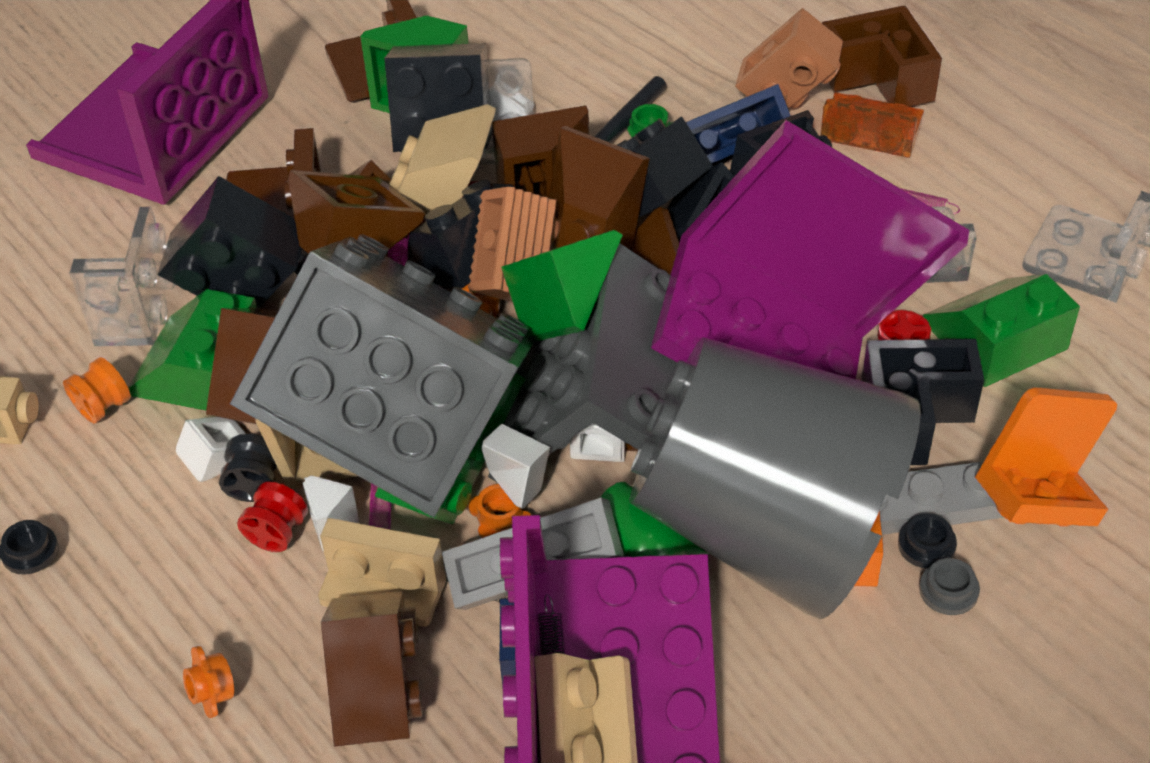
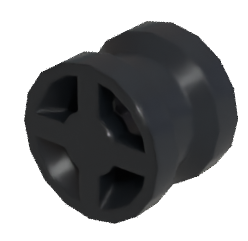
[219,434,277,502]

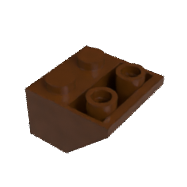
[492,105,589,198]

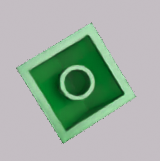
[501,230,623,342]

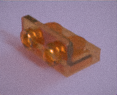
[820,92,924,158]

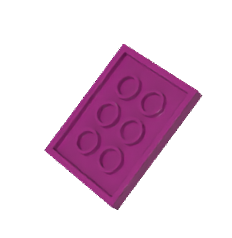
[26,0,269,205]
[651,120,969,379]
[500,515,720,763]

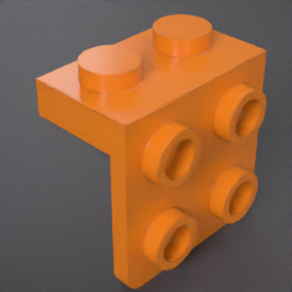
[975,387,1117,526]

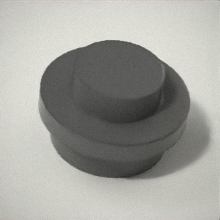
[919,558,980,615]

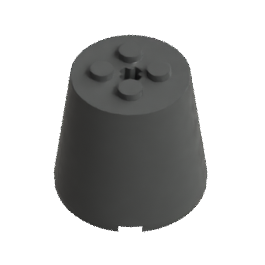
[629,337,921,619]

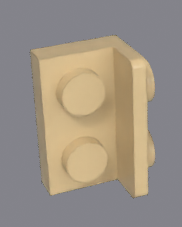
[318,518,446,627]
[535,653,638,763]

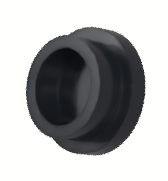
[898,513,957,569]
[0,520,59,575]

